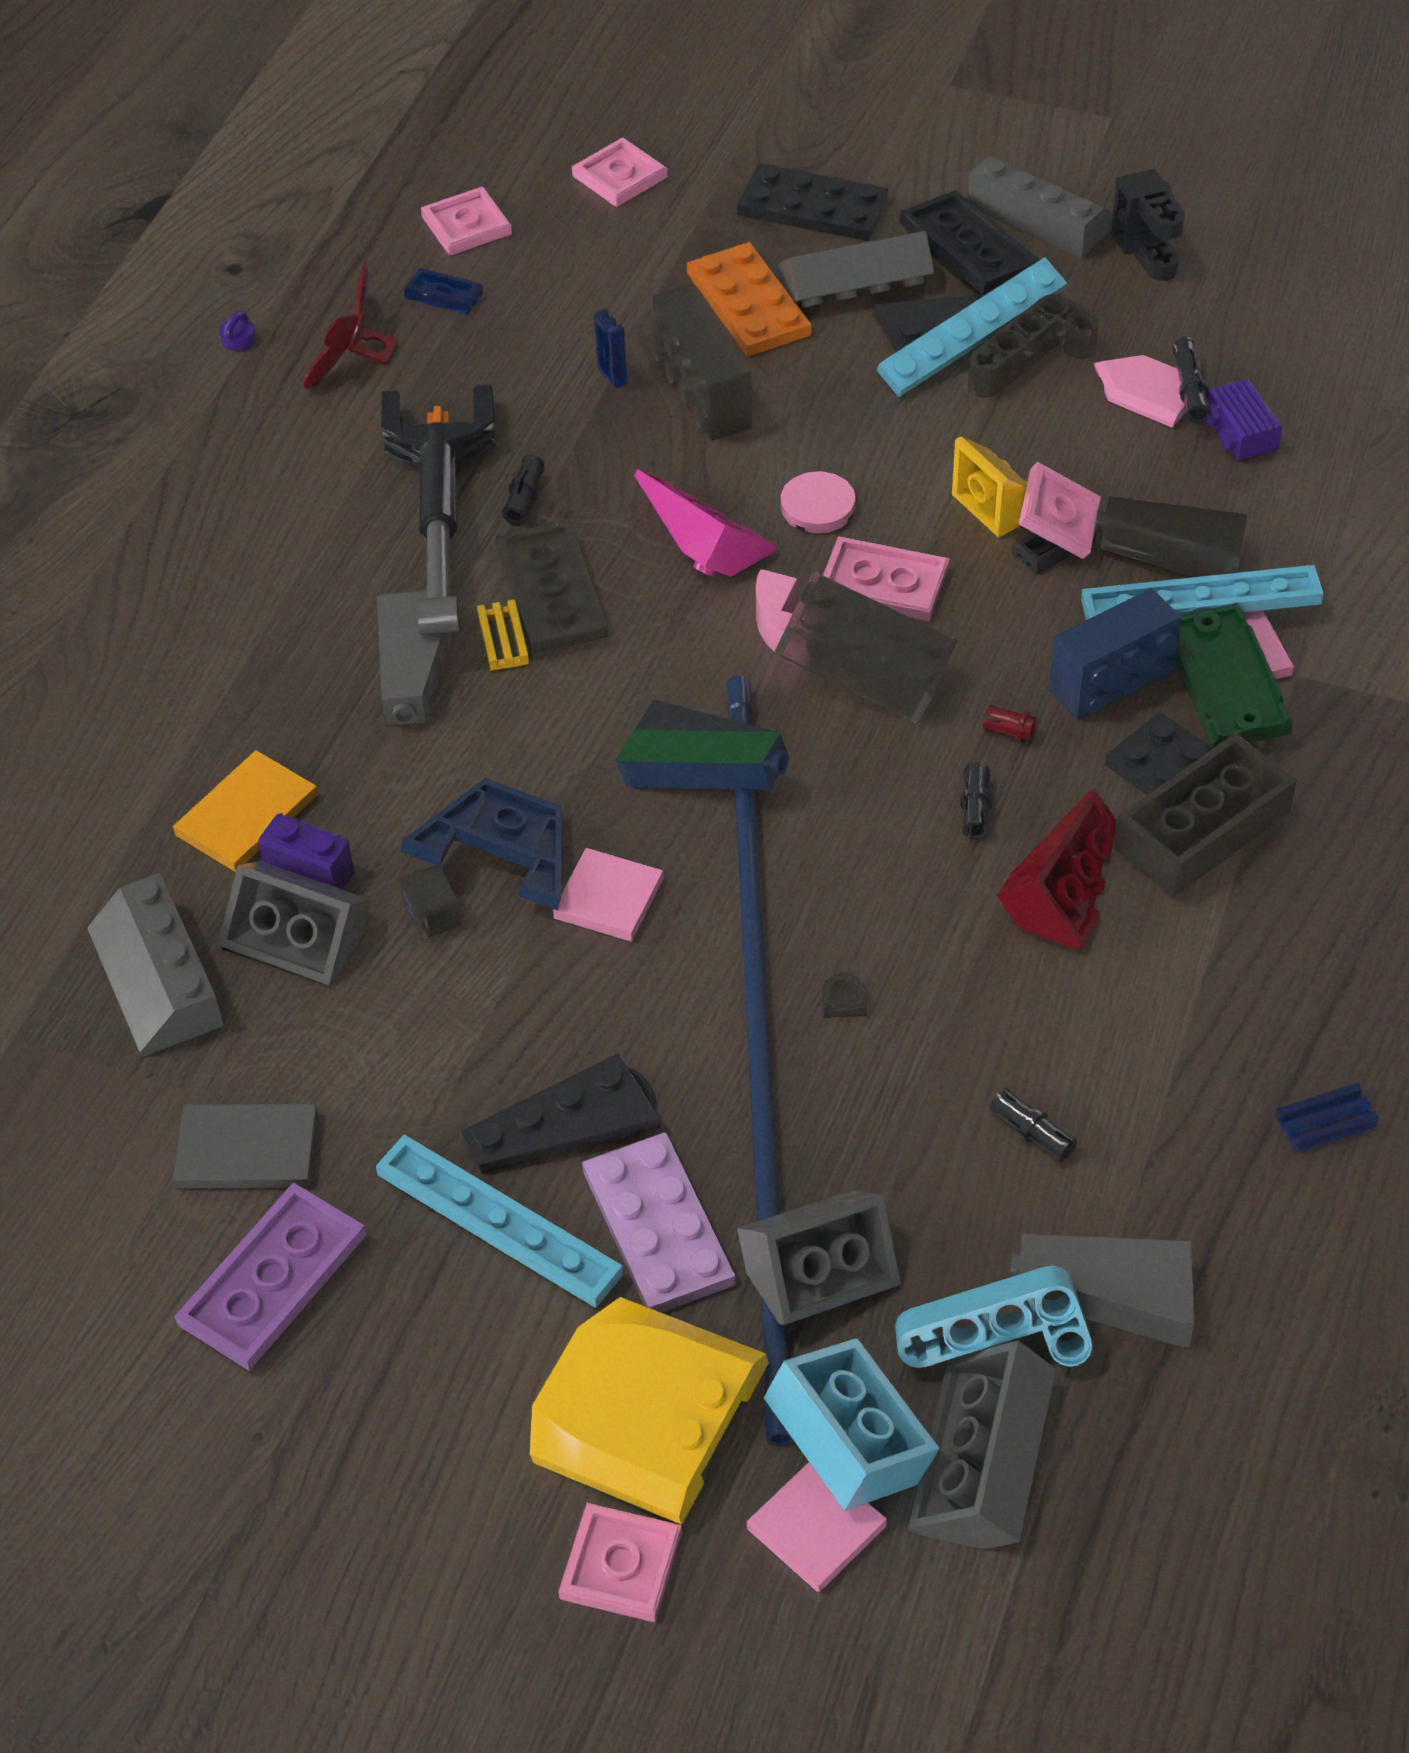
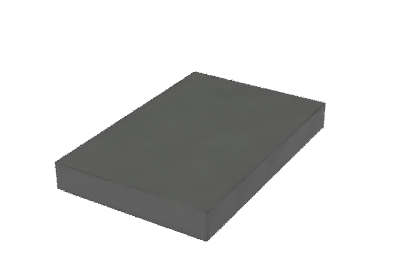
[172,1104,318,1188]

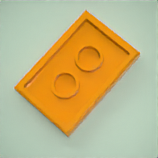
[173,750,318,872]

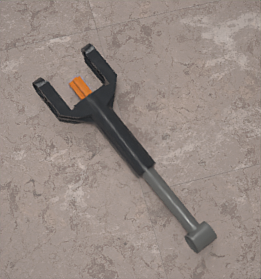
[381,384,495,634]

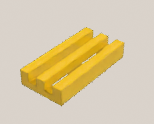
[477,599,529,671]

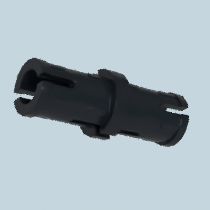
[502,455,545,524]
[960,762,993,840]
[989,1088,1078,1163]

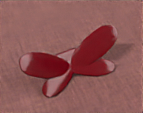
[303,262,398,389]

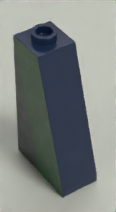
[615,700,789,790]

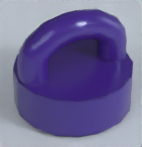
[219,311,256,351]

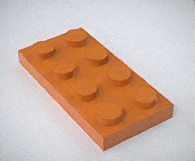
[687,242,811,357]

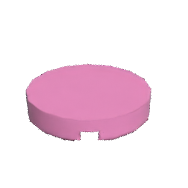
[781,471,856,534]

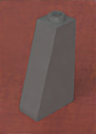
[377,588,455,726]
[1010,1234,1195,1347]

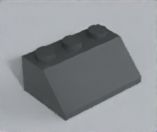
[217,861,371,985]
[737,1190,901,1325]

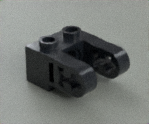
[1111,168,1185,281]

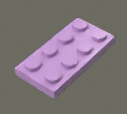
[582,1132,735,1313]

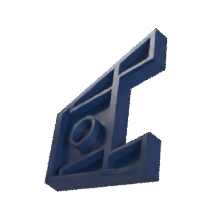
[401,778,562,910]

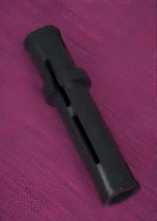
[1172,337,1211,424]

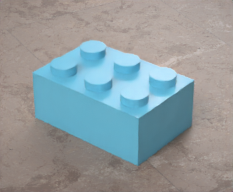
[764,1338,940,1511]

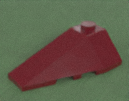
[996,789,1117,949]

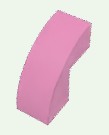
[756,569,818,669]

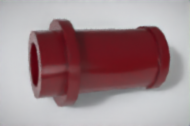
[983,704,1037,743]

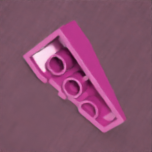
[634,469,777,577]

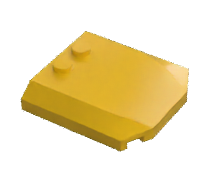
[530,1297,769,1525]

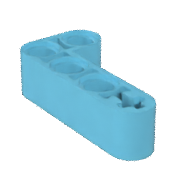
[895,1265,1092,1368]

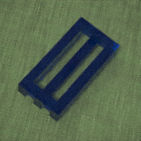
[404,268,483,315]
[594,308,628,388]
[1275,1083,1379,1153]

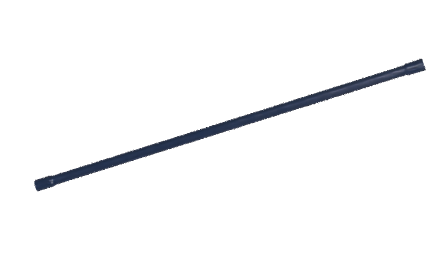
[727,676,794,1446]

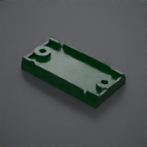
[1175,602,1293,751]

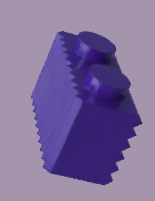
[1206,378,1283,461]
[258,813,355,890]

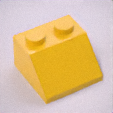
[952,436,1028,538]

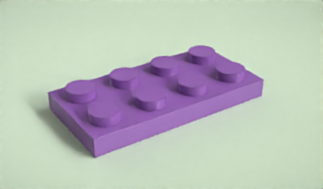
[175,1183,367,1371]

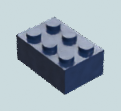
[1049,588,1181,720]

